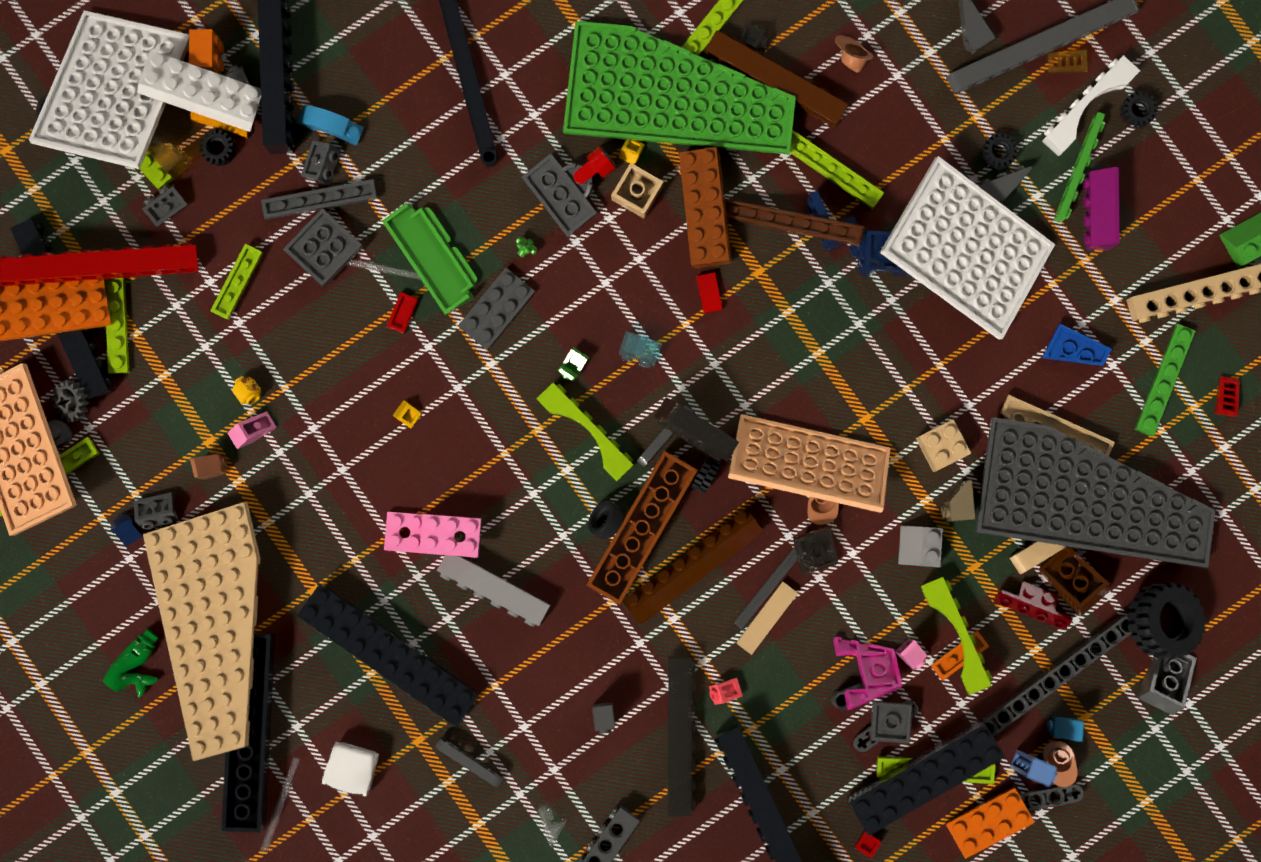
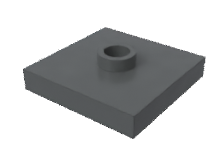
[870,701,912,744]

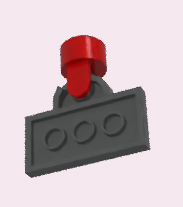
[522,146,616,237]

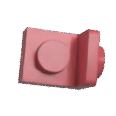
[709,678,743,705]

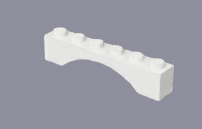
[1042,55,1140,156]

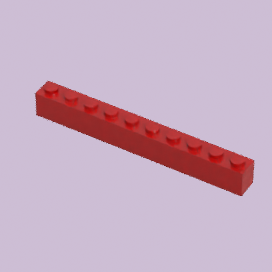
[0,243,199,287]

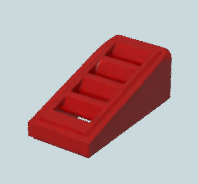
[1214,376,1240,417]

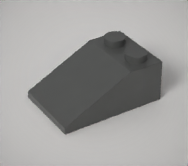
[1138,655,1197,715]

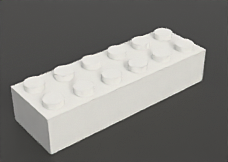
[137,50,261,132]

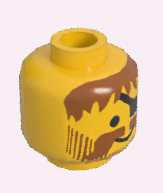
[232,376,261,405]

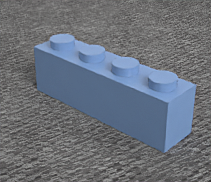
[1010,749,1057,786]

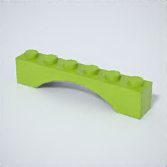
[536,383,633,482]
[921,577,993,695]

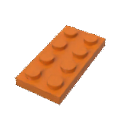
[946,786,1035,859]

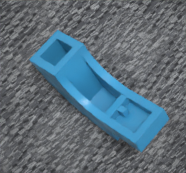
[297,105,364,145]

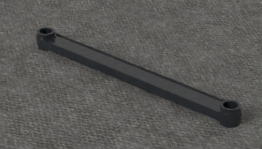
[439,0,498,167]

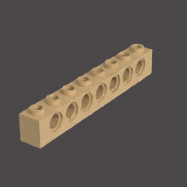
[1126,264,1261,323]

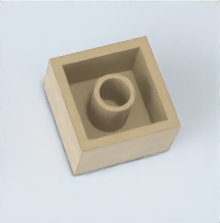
[611,163,663,218]
[916,419,971,472]

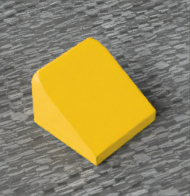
[619,139,645,165]
[393,400,422,428]

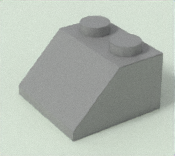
[898,526,943,567]

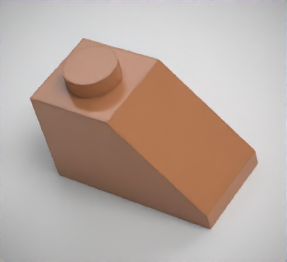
[190,454,228,480]

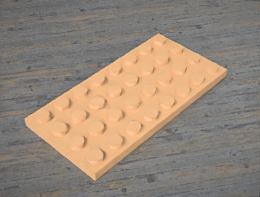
[0,363,77,536]
[728,414,890,513]

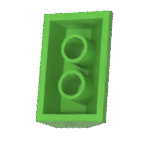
[1219,213,1261,268]

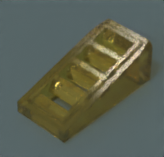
[1048,50,1088,73]

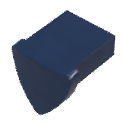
[110,514,143,547]

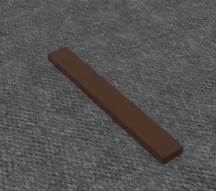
[725,199,865,246]

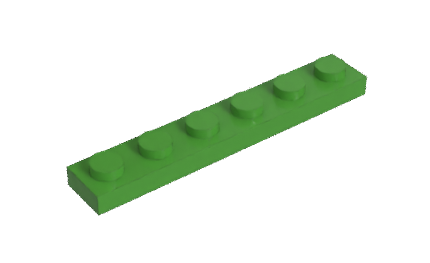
[1053,112,1105,223]
[1134,324,1196,437]

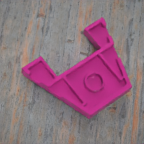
[833,637,903,710]

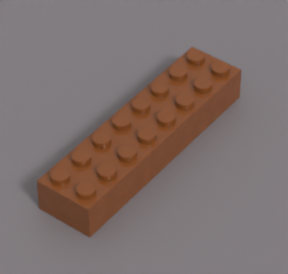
[586,451,698,605]

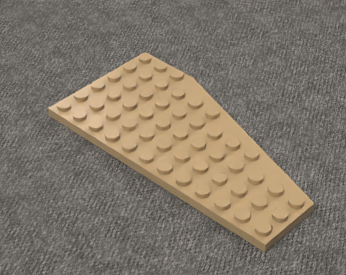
[143,502,260,761]

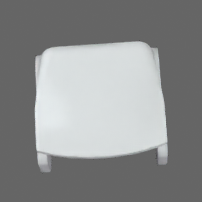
[322,742,379,796]

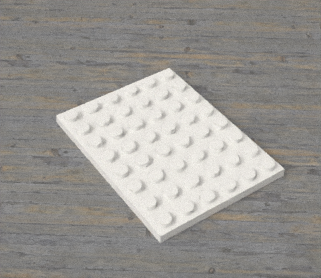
[29,11,189,169]
[880,156,1055,340]

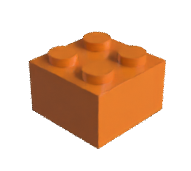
[189,29,224,75]

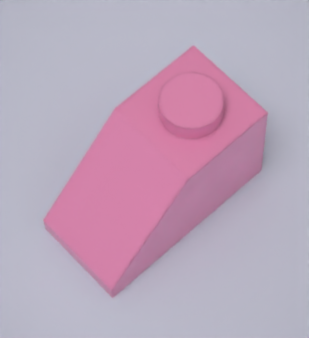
[228,412,277,449]
[895,638,927,670]

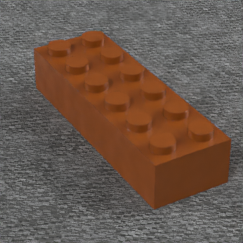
[679,147,732,269]

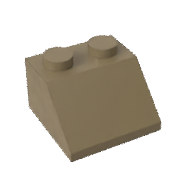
[941,480,975,522]

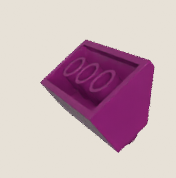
[1083,167,1120,250]

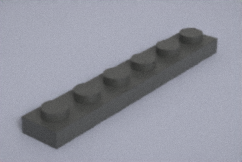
[261,179,377,220]

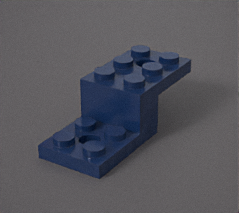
[805,190,875,278]
[865,231,911,276]

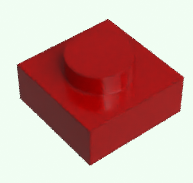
[854,830,882,858]

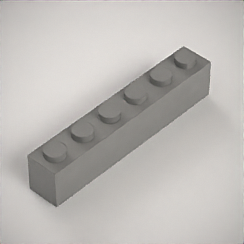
[437,555,551,627]

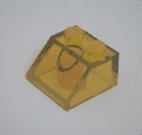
[147,143,193,181]

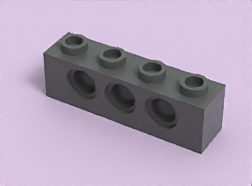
[577,805,640,862]

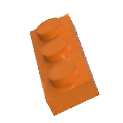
[930,631,989,681]

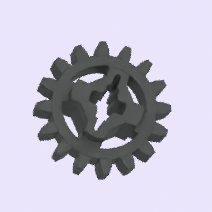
[52,380,89,422]

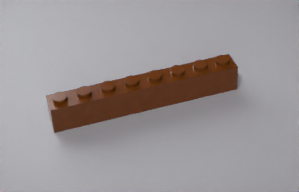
[705,30,848,128]
[622,508,763,625]

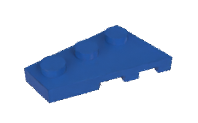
[1041,324,1112,366]

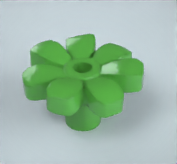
[515,237,538,257]

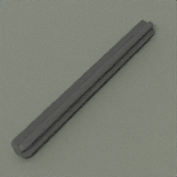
[734,534,812,628]

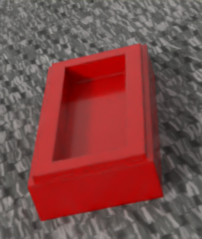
[696,272,723,314]
[386,292,419,334]

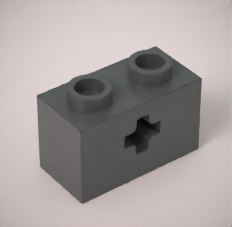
[592,702,615,734]

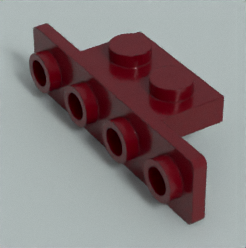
[994,581,1073,630]

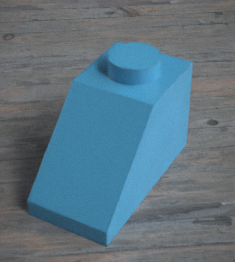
[1047,716,1084,742]

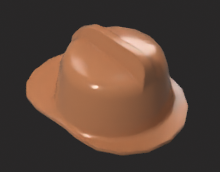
[835,35,874,73]
[807,496,839,525]
[1043,741,1078,787]

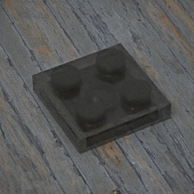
[793,526,839,575]

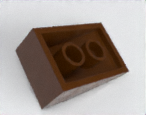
[1039,546,1110,616]

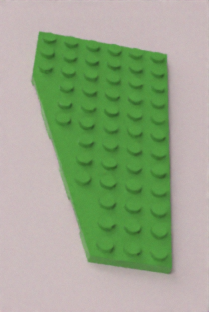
[563,21,796,155]

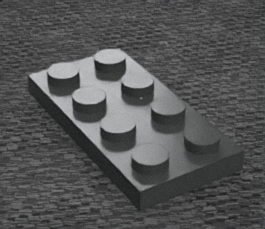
[458,268,535,351]

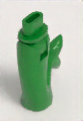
[102,629,159,698]

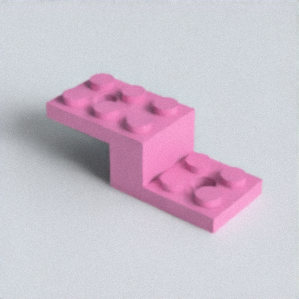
[384,512,482,558]

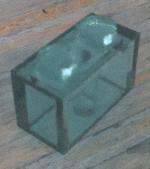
[619,331,662,368]

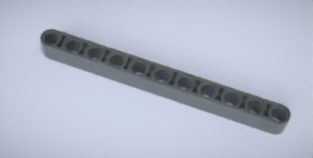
[946,0,1140,94]
[982,616,1132,737]

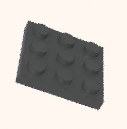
[283,208,364,288]

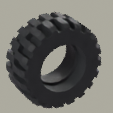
[1127,583,1206,658]

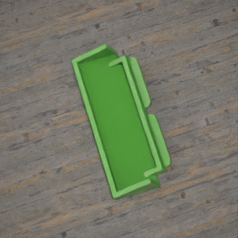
[382,203,478,315]

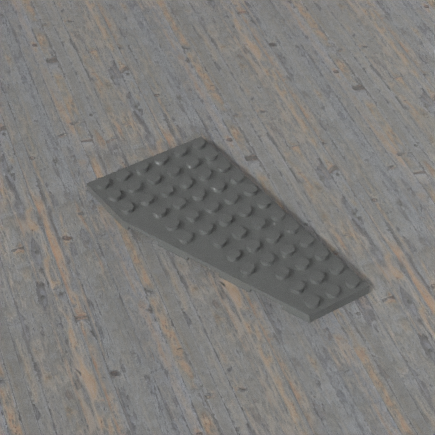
[975,417,1215,568]

